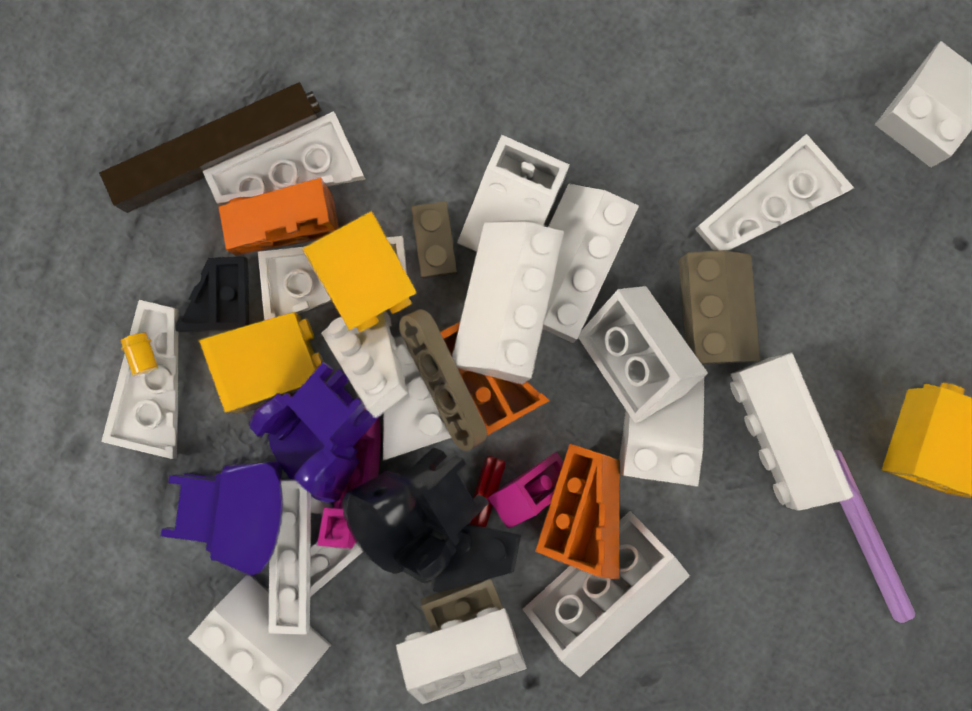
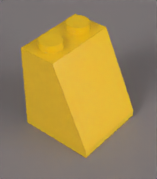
[302,211,417,333]
[199,312,324,413]
[881,383,972,498]

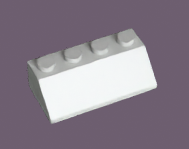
[542,184,639,343]
[452,222,564,384]
[730,353,853,511]
[523,511,690,677]

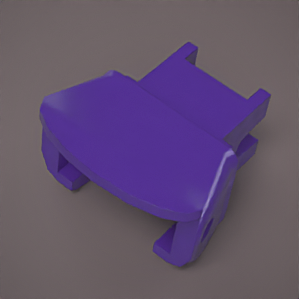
[248,362,383,503]
[161,462,283,576]

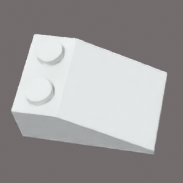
[875,41,972,167]
[619,378,704,486]

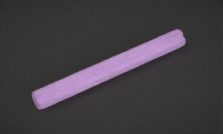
[834,450,915,623]

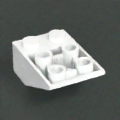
[457,135,570,252]

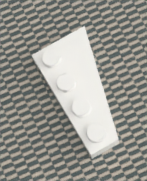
[258,236,407,320]
[101,300,179,459]
[321,311,407,418]

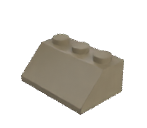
[678,250,760,365]

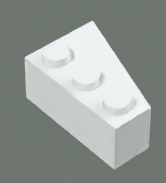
[383,336,451,460]

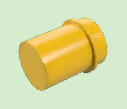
[120,332,158,376]

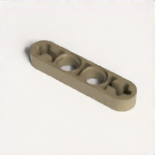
[399,309,487,451]

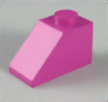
[488,451,564,529]

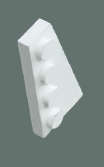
[202,112,365,206]
[695,134,854,251]

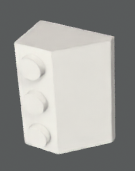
[578,286,708,423]
[188,574,331,711]
[396,607,527,704]

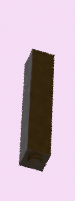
[99,82,322,213]

